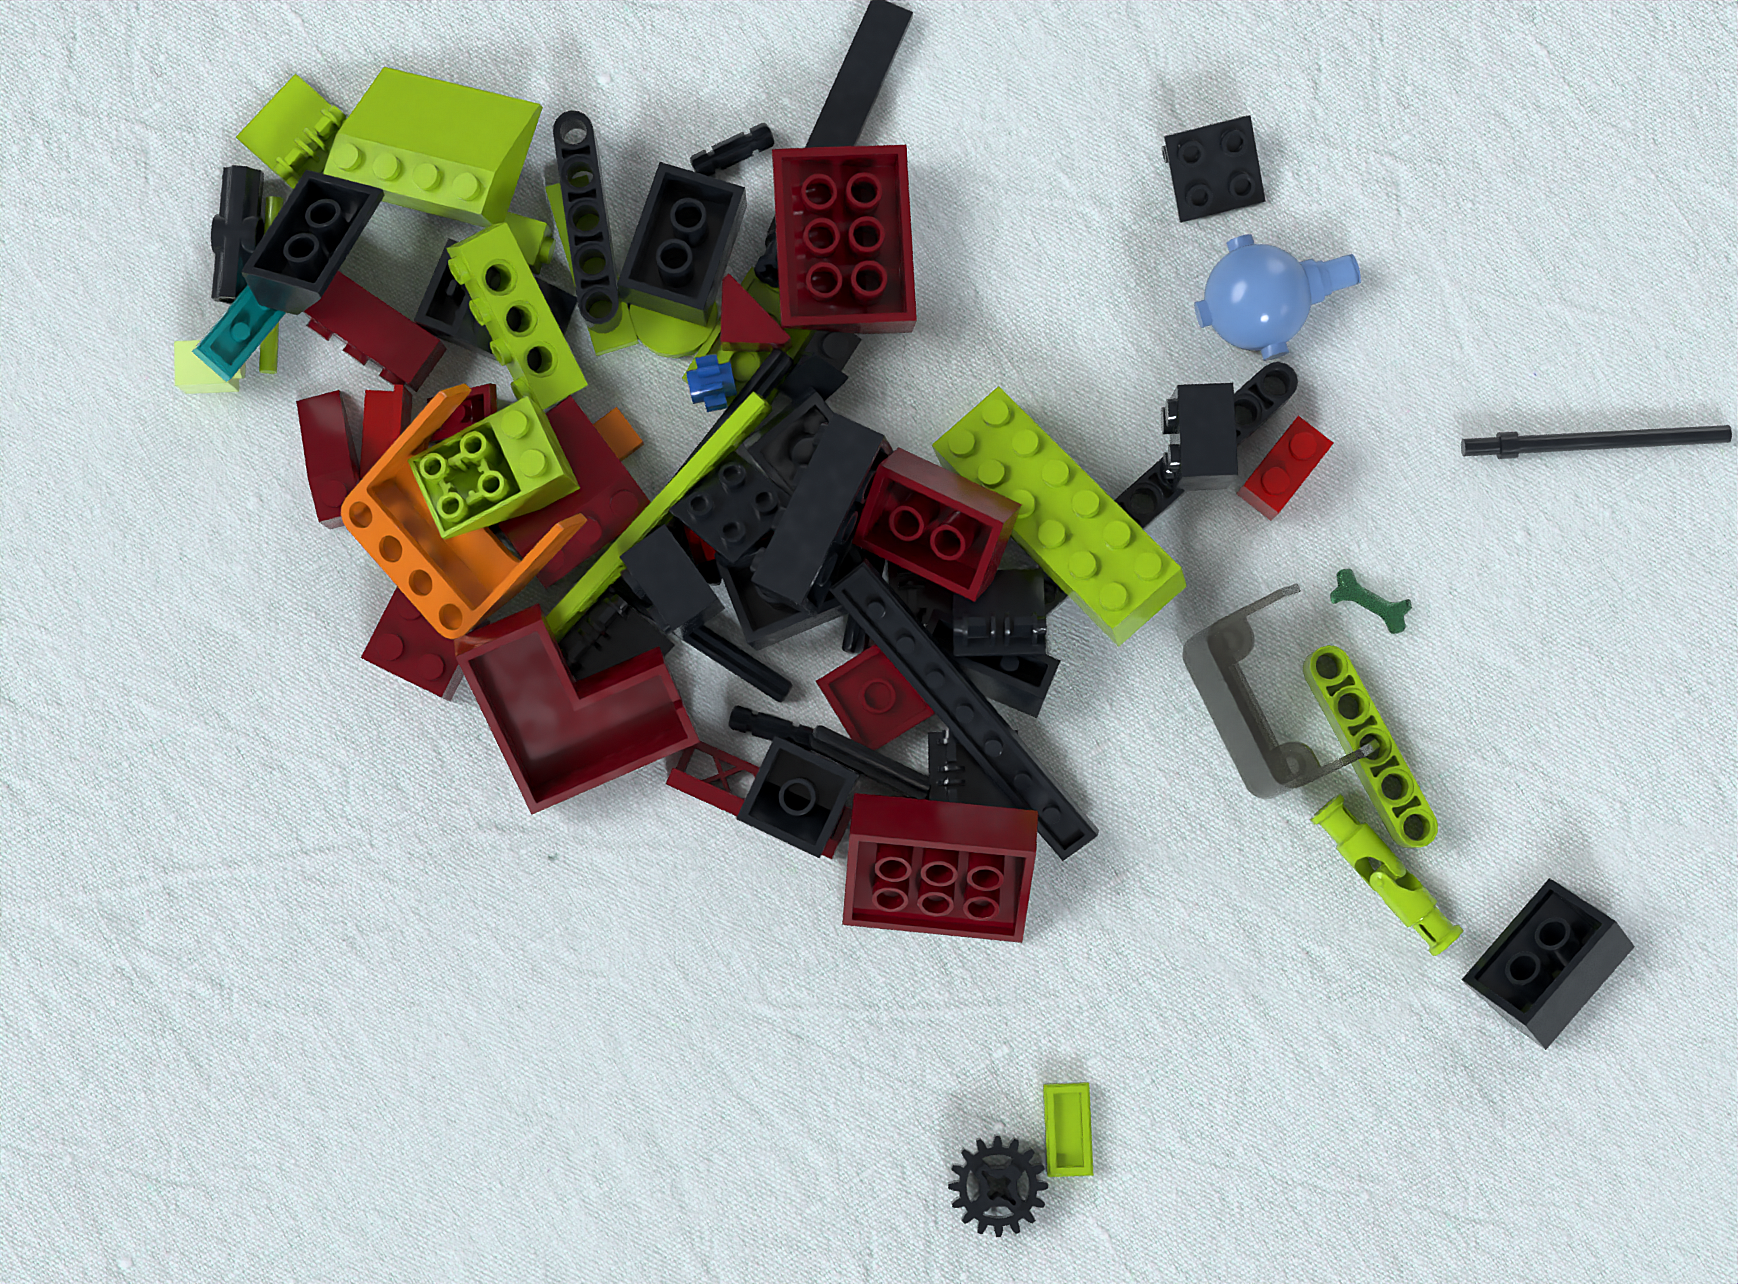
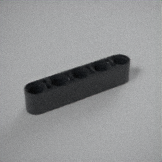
[553,110,623,334]

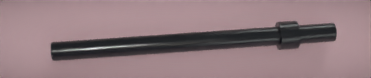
[1461,425,1732,459]

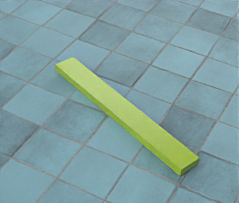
[546,392,773,643]

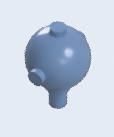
[1194,234,1361,361]

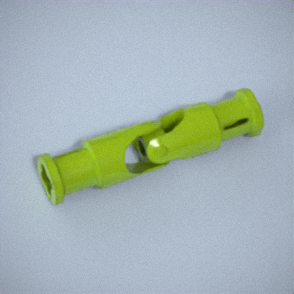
[1310,794,1464,956]

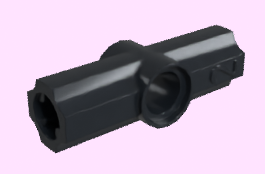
[211,165,264,305]

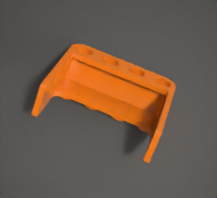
[341,383,587,639]

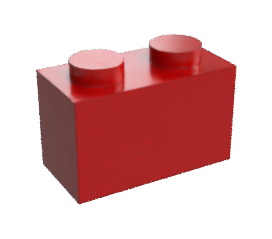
[1236,415,1334,521]

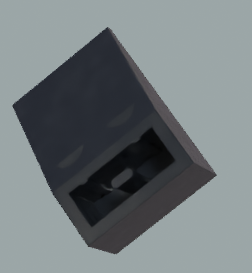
[414,238,578,372]

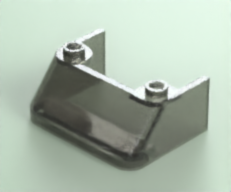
[1182,584,1380,799]

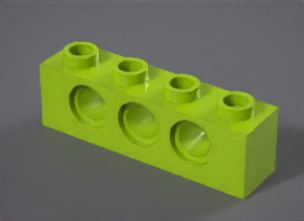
[446,222,588,410]

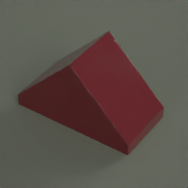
[720,273,792,353]

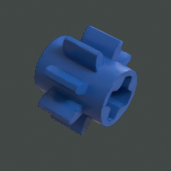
[686,354,737,412]

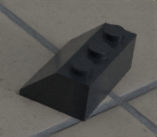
[241,169,385,315]
[1461,878,1635,1050]

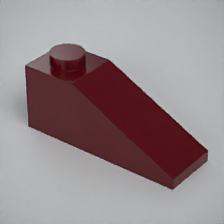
[296,390,362,530]

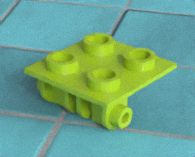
[236,73,346,189]

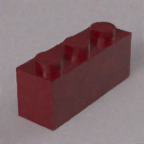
[303,271,447,392]

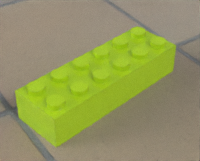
[931,386,1187,647]

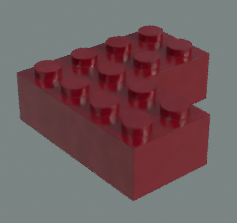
[454,603,700,815]

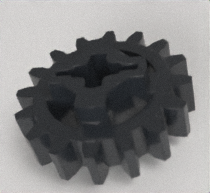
[948,1134,1048,1237]

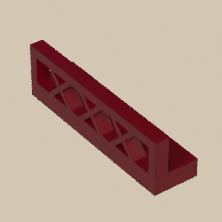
[665,741,852,860]

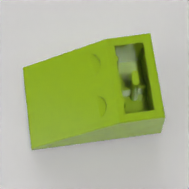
[407,396,580,540]

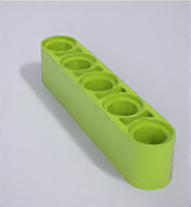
[1303,645,1438,848]

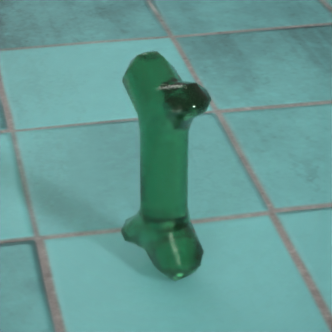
[1330,569,1412,634]

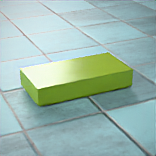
[1043,1082,1094,1177]

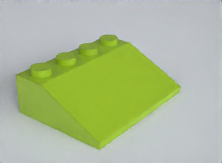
[323,67,543,228]

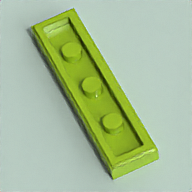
[545,174,639,356]

